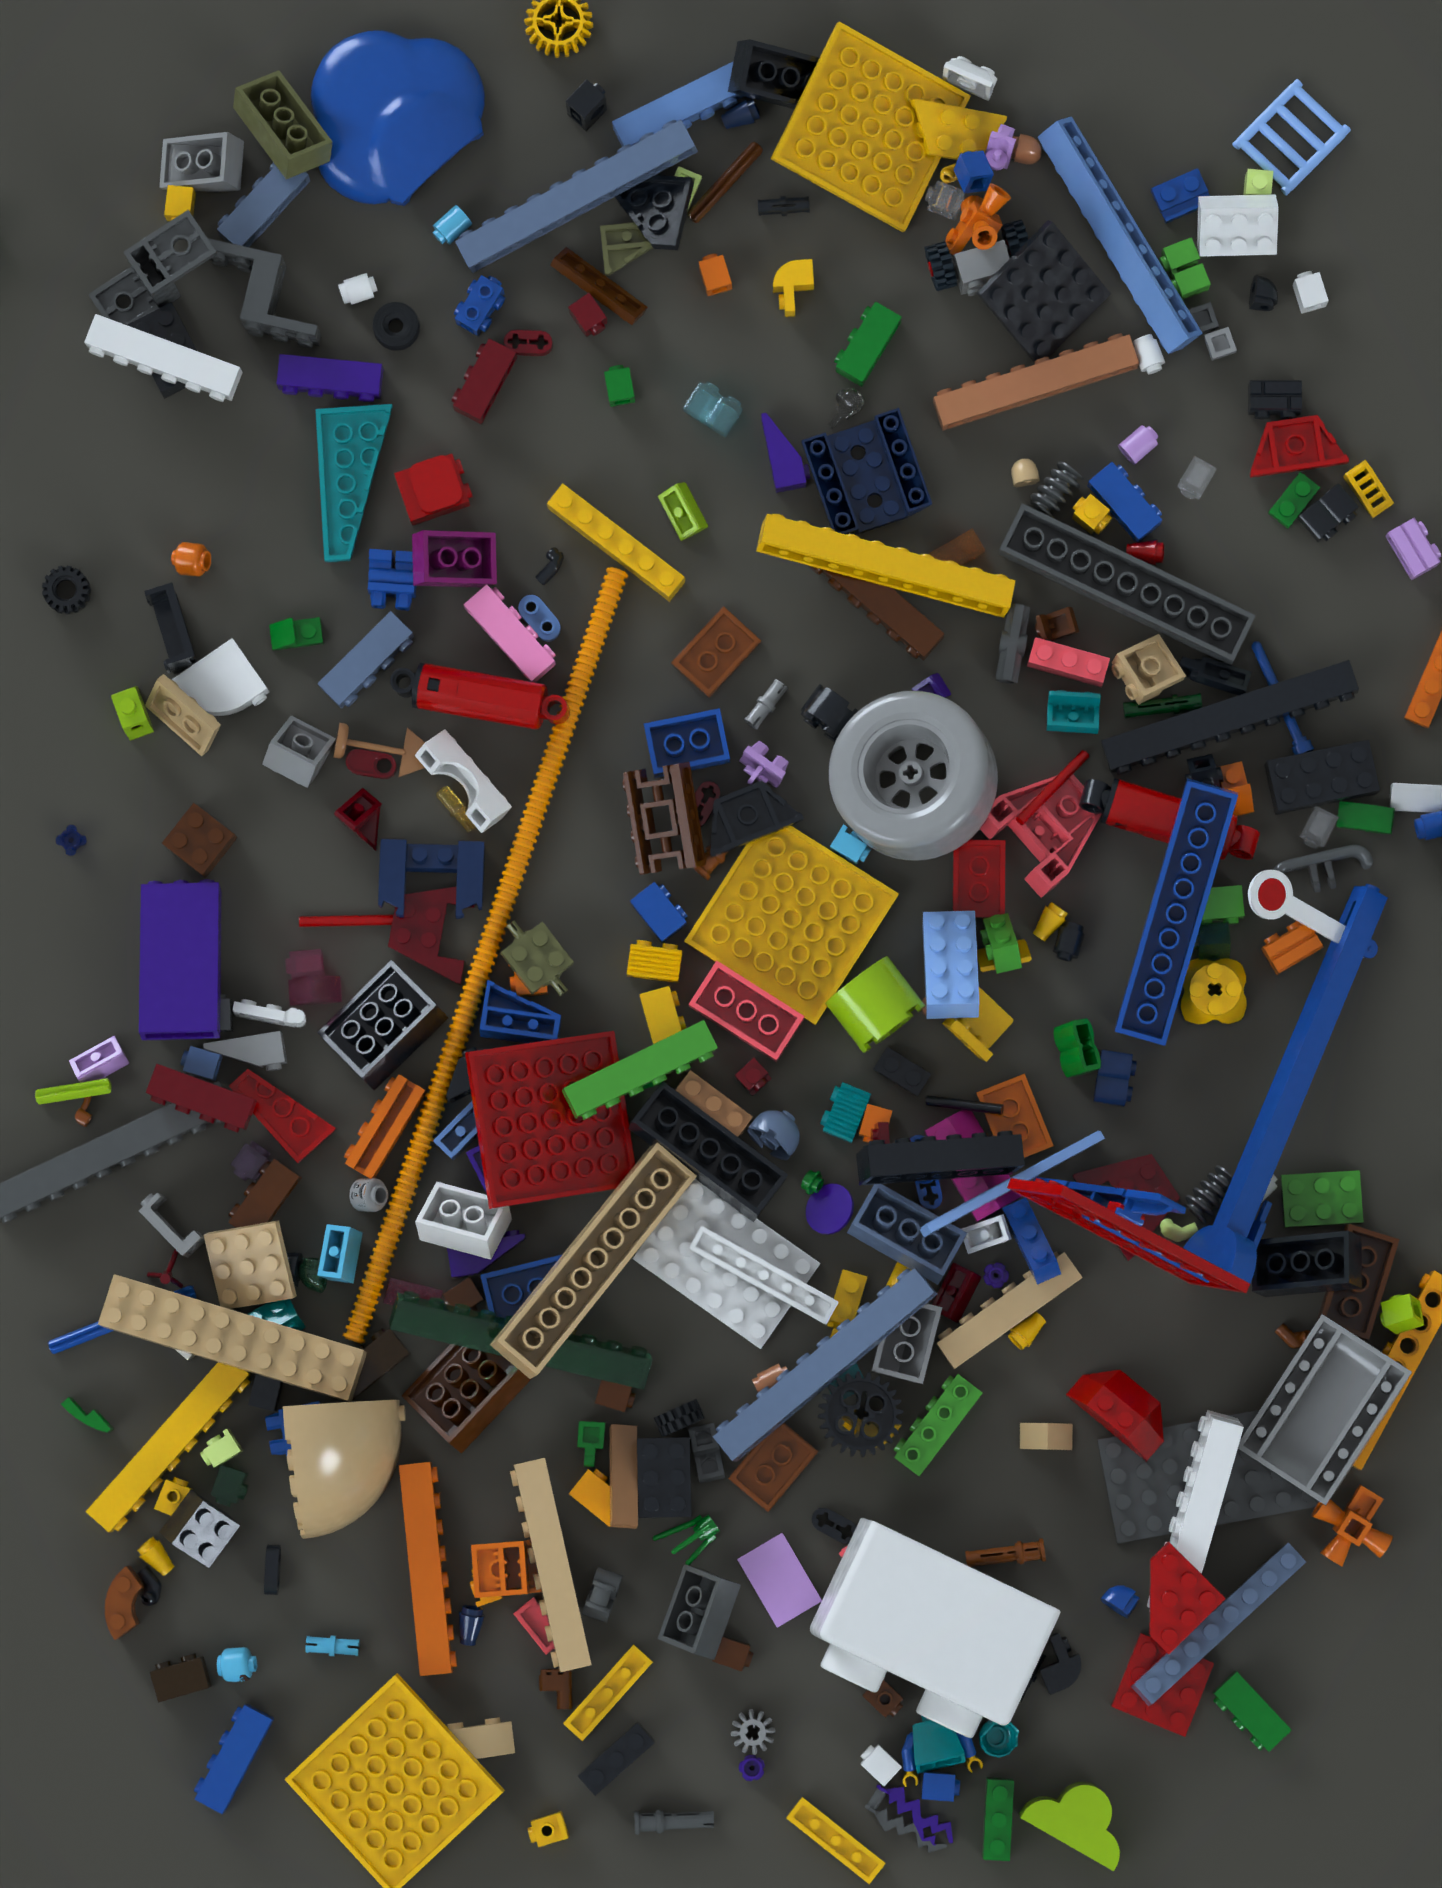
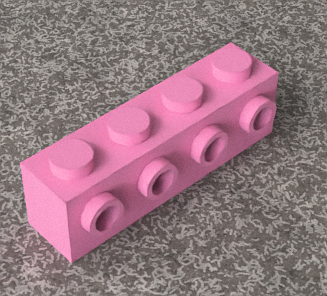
[463,584,556,683]

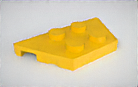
[911,98,1007,160]

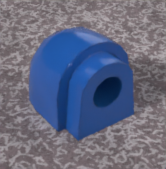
[1100,1585,1140,1619]

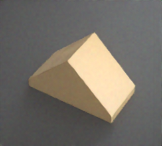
[1020,1423,1073,1450]

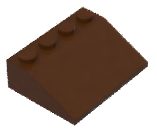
[402,1320,532,1454]

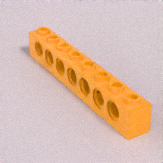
[1352,1270,1442,1470]

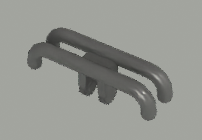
[1273,845,1373,893]

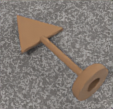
[333,723,425,778]

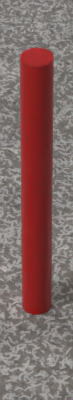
[1016,750,1089,825]
[299,915,393,927]

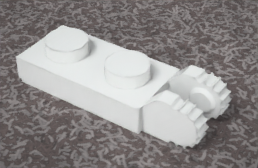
[233,999,306,1028]

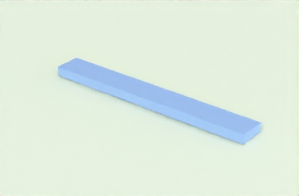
[920,1131,1105,1237]

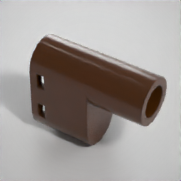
[539,1669,573,1709]

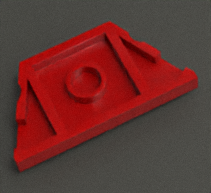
[1250,415,1349,478]

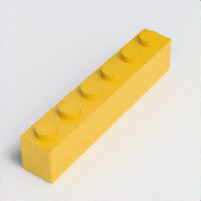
[547,483,685,602]

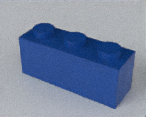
[1087,462,1162,543]
[1002,1198,1061,1285]

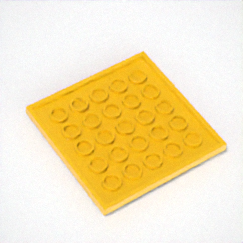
[771,21,971,232]
[684,826,899,1026]
[284,1673,505,1888]

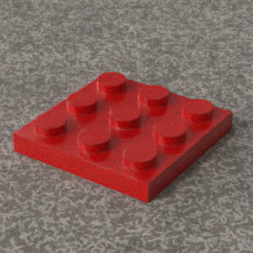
[1111,1633,1214,1737]

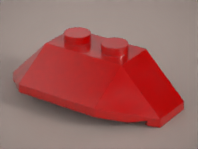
[1066,1370,1164,1462]

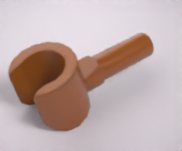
[75,1096,93,1127]

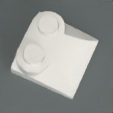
[942,56,997,101]

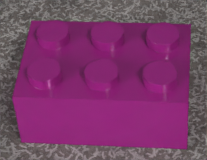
[412,530,497,588]

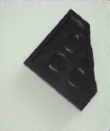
[615,175,694,250]

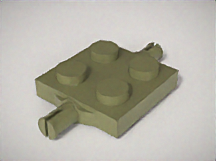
[501,920,574,996]

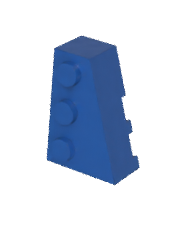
[480,980,561,1043]

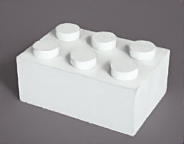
[1197,194,1279,256]
[415,1182,512,1260]

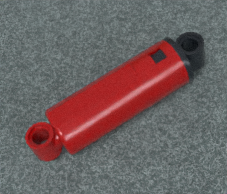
[390,663,570,729]
[1079,778,1260,860]

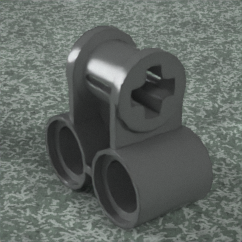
[582,1567,623,1623]

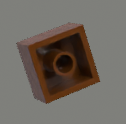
[162,803,237,878]

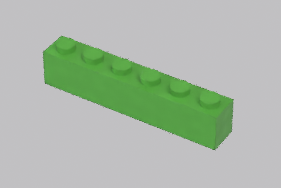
[562,1020,718,1120]

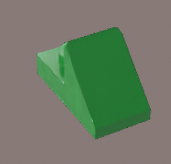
[269,617,324,651]

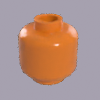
[171,542,212,577]

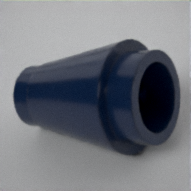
[721,99,761,129]
[459,1605,485,1646]

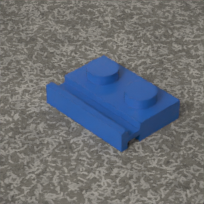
[1151,168,1210,224]

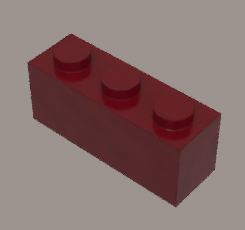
[452,338,517,425]

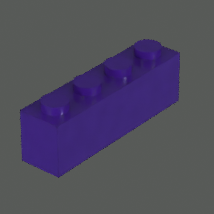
[276,354,384,402]

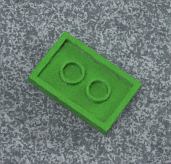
[1281,1170,1363,1228]

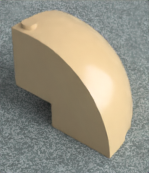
[283,1400,406,1539]

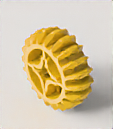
[524,0,593,58]

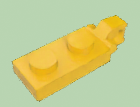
[827,1269,867,1338]

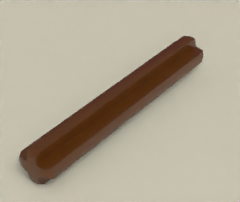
[688,142,763,223]

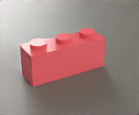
[1027,637,1110,687]

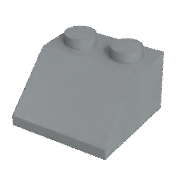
[262,716,336,788]

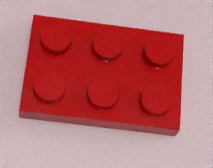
[953,840,1006,918]

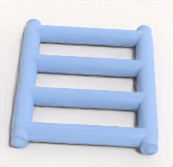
[1232,79,1351,196]

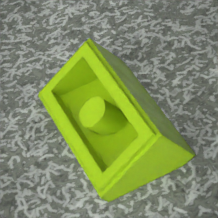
[658,482,708,541]

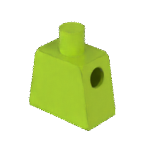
[111,686,154,741]

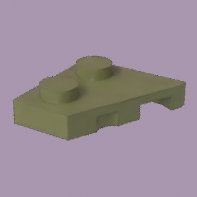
[600,222,653,276]

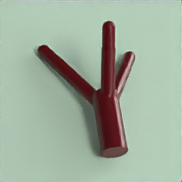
[147,1249,183,1288]

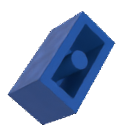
[630,882,687,944]

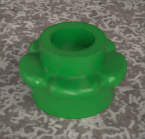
[801,1170,824,1195]

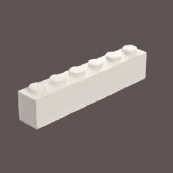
[84,314,243,402]

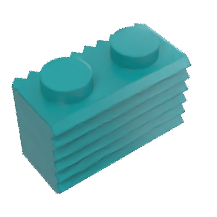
[820,1082,871,1143]

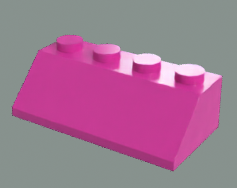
[924,1110,1022,1223]

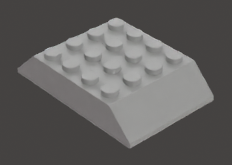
[1238,1314,1412,1506]

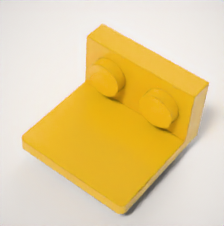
[942,987,1014,1062]

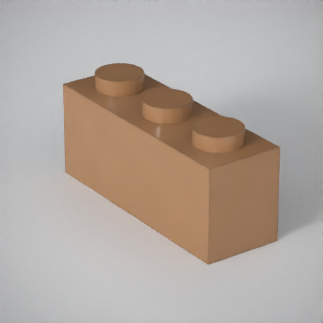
[675,1070,753,1138]

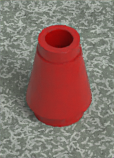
[1126,540,1164,565]

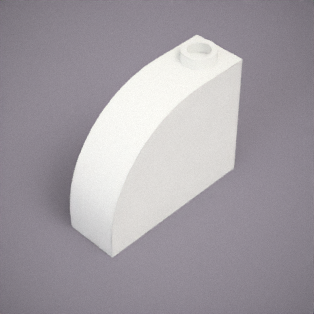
[172,638,269,716]

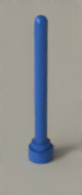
[1251,641,1315,755]

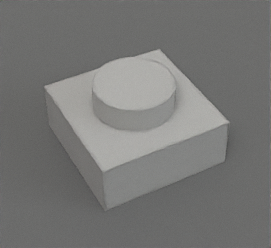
[1204,327,1237,361]

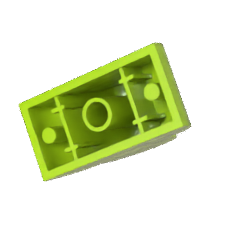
[1018,1782,1120,1871]

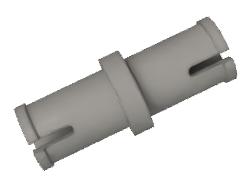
[744,679,788,730]

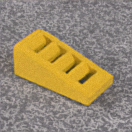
[1343,459,1394,519]

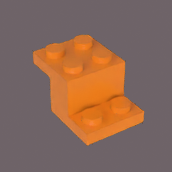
[471,1540,542,1598]

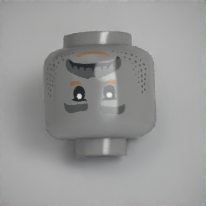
[349,1178,388,1212]

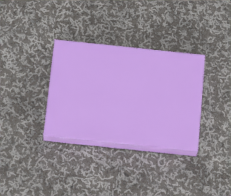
[737,1533,822,1628]

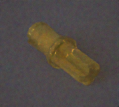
[436,786,476,833]

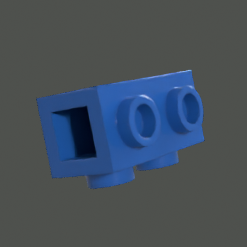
[454,275,506,336]

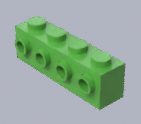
[893,1374,983,1477]

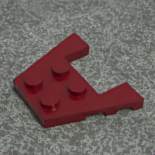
[388,887,475,985]
[1072,1154,1180,1261]

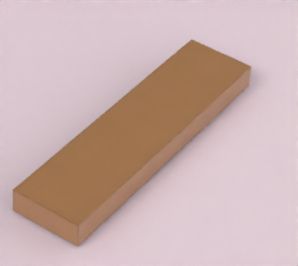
[609,1424,638,1529]

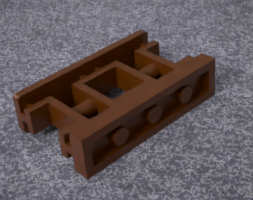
[622,762,706,875]

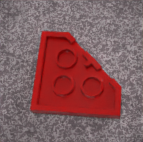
[1149,1541,1226,1654]

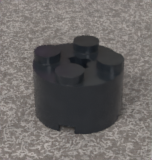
[801,684,858,743]

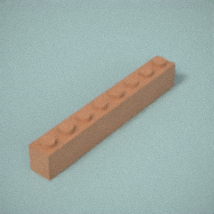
[933,333,1139,431]

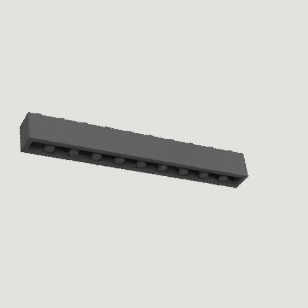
[0,1081,224,1224]

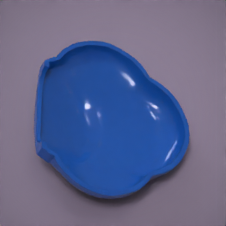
[310,30,485,206]

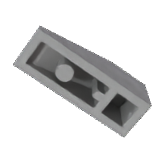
[203,1031,288,1071]

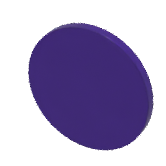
[806,1183,854,1235]

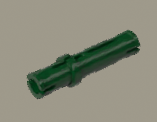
[1123,693,1202,719]

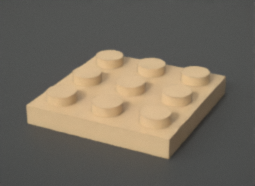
[203,1220,297,1309]

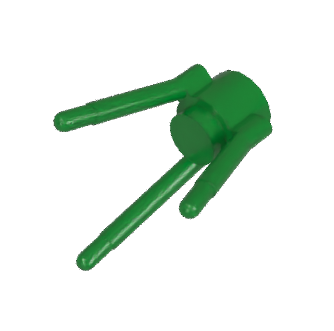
[652,1514,720,1565]

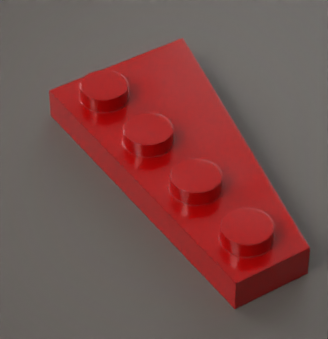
[229,1069,337,1164]

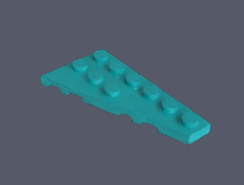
[315,404,393,563]

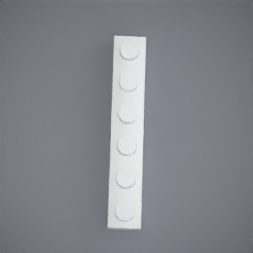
[689,1226,839,1325]

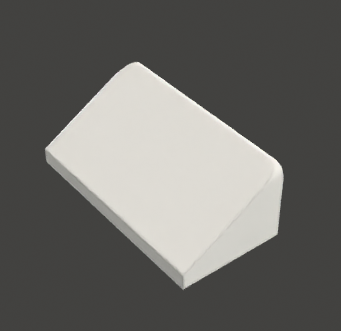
[1390,783,1442,813]

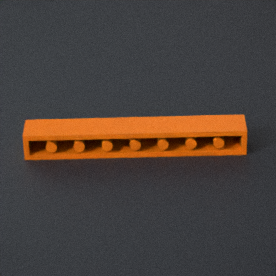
[399,1462,457,1676]

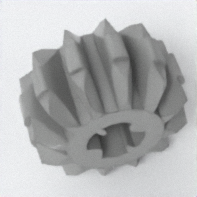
[731,1709,775,1755]

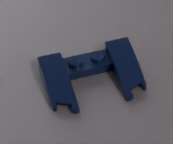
[378,839,485,919]

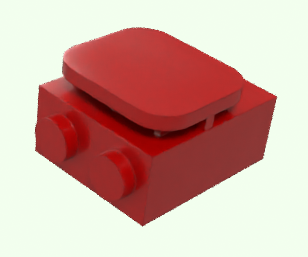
[394,453,473,526]

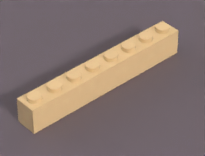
[510,1458,592,1672]

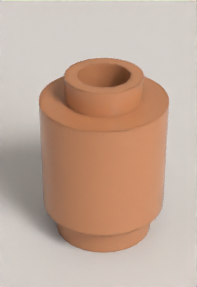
[752,1363,787,1392]

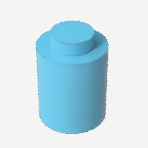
[432,205,472,245]

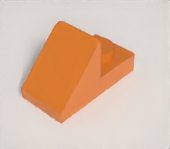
[1220,761,1254,816]

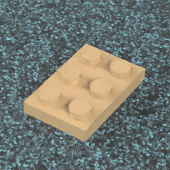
[145,674,221,756]

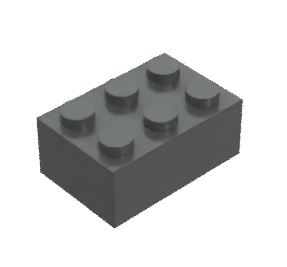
[658,1564,741,1660]

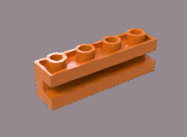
[344,1074,427,1179]

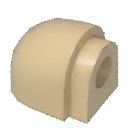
[1011,459,1040,488]

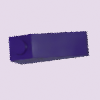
[761,413,810,493]

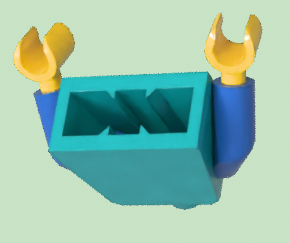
[901,1716,983,1787]

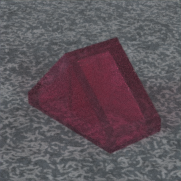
[288,976,342,1006]

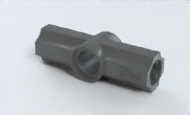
[996,604,1031,684]

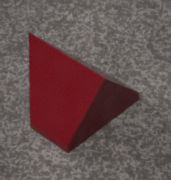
[334,788,382,851]

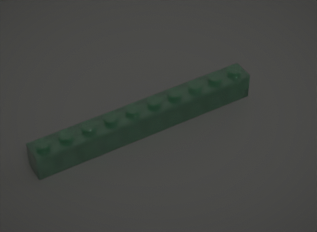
[389,1291,653,1390]

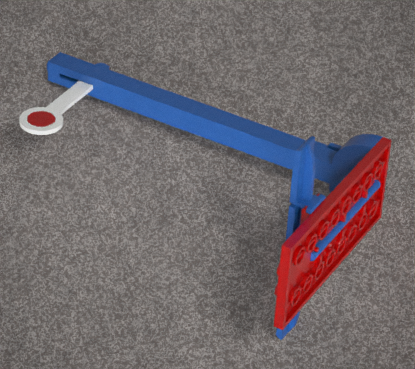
[1007,870,1388,1293]

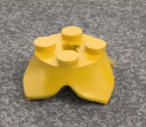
[1181,958,1247,1024]

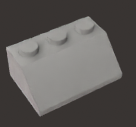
[871,1304,942,1384]

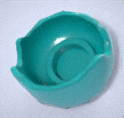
[979,1720,1019,1758]

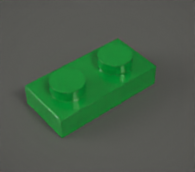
[1268,472,1321,529]

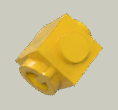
[1072,494,1112,535]

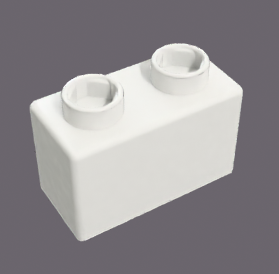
[810,1518,1061,1738]

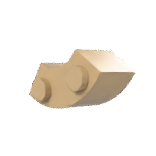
[447,1717,515,1759]

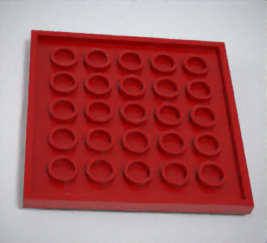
[465,1031,635,1209]

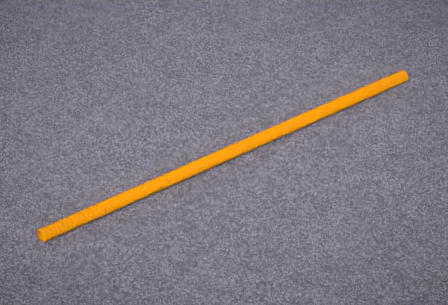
[343,567,628,1344]

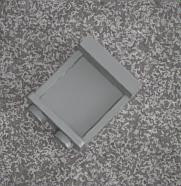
[139,1193,205,1258]

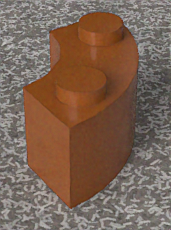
[105,1565,145,1640]

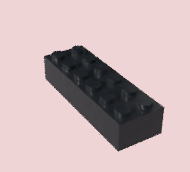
[628,1082,788,1222]
[856,1131,1025,1185]

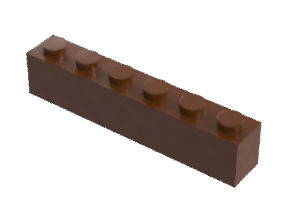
[809,566,945,661]

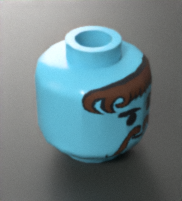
[217,1647,257,1682]

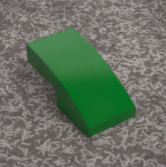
[1336,801,1395,835]
[61,1397,114,1433]

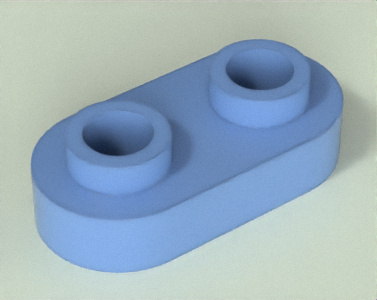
[518,595,561,642]

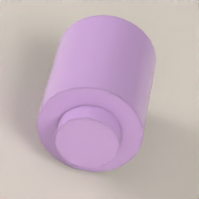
[1118,425,1159,465]

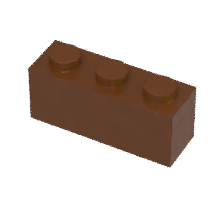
[228,1159,302,1228]

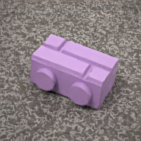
[1385,517,1441,580]

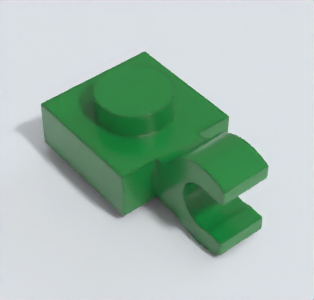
[577,1421,605,1468]

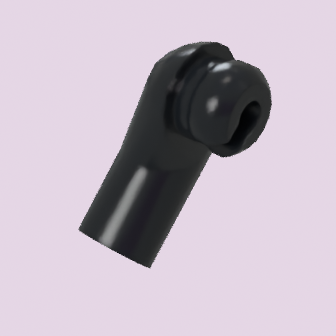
[535,547,564,585]

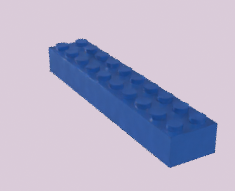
[1115,778,1238,1046]

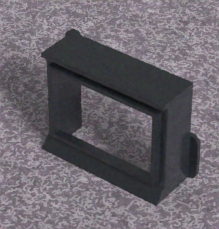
[144,582,197,674]

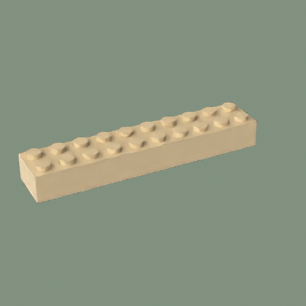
[490,1142,697,1379]
[98,1274,367,1402]

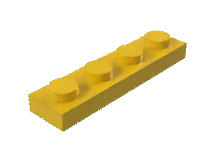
[563,1644,653,1741]
[786,1797,886,1884]

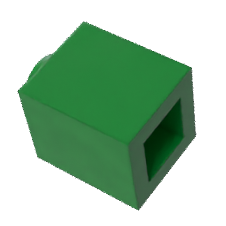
[604,365,635,407]

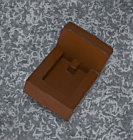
[1035,607,1079,641]

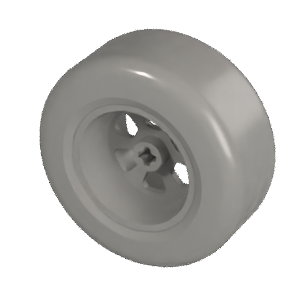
[829,691,998,861]

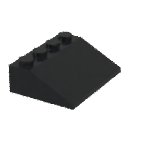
[317,960,448,1091]

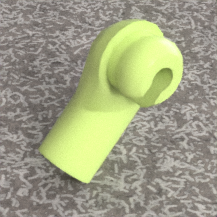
[1160,1218,1198,1242]

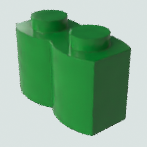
[1054,1018,1101,1078]

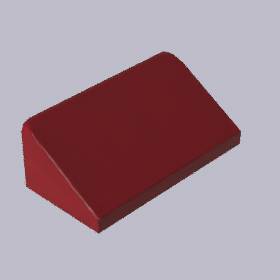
[932,1262,981,1323]

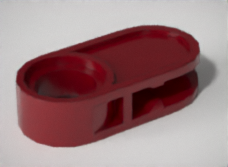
[346,749,397,779]

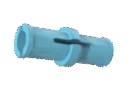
[305,1635,360,1657]

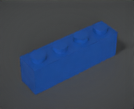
[194,1704,275,1814]

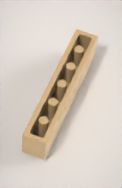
[936,1251,1083,1369]

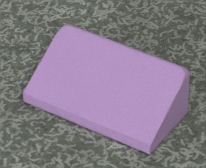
[69,1036,129,1082]

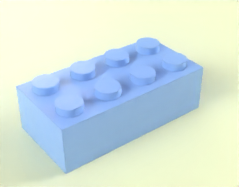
[922,911,980,1019]

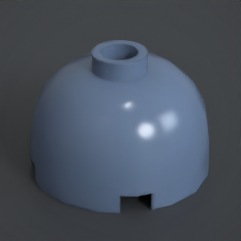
[747,1110,800,1160]

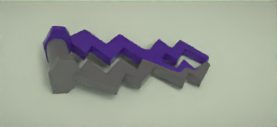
[865,1784,953,1853]

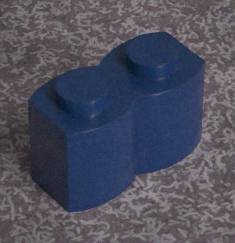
[1093,1050,1137,1107]

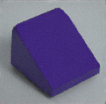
[911,673,951,698]

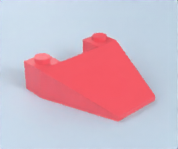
[980,774,1102,898]

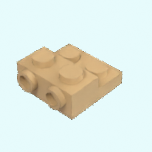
[1111,634,1186,705]

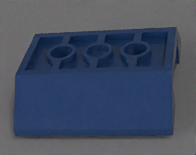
[801,408,932,535]

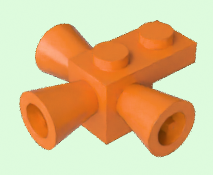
[946,183,1011,255]
[1312,1484,1393,1567]

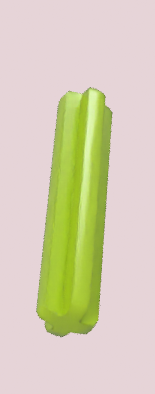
[35,1078,112,1105]

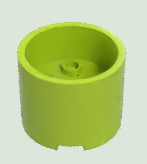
[825,956,926,1053]

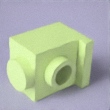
[200,1429,243,1468]

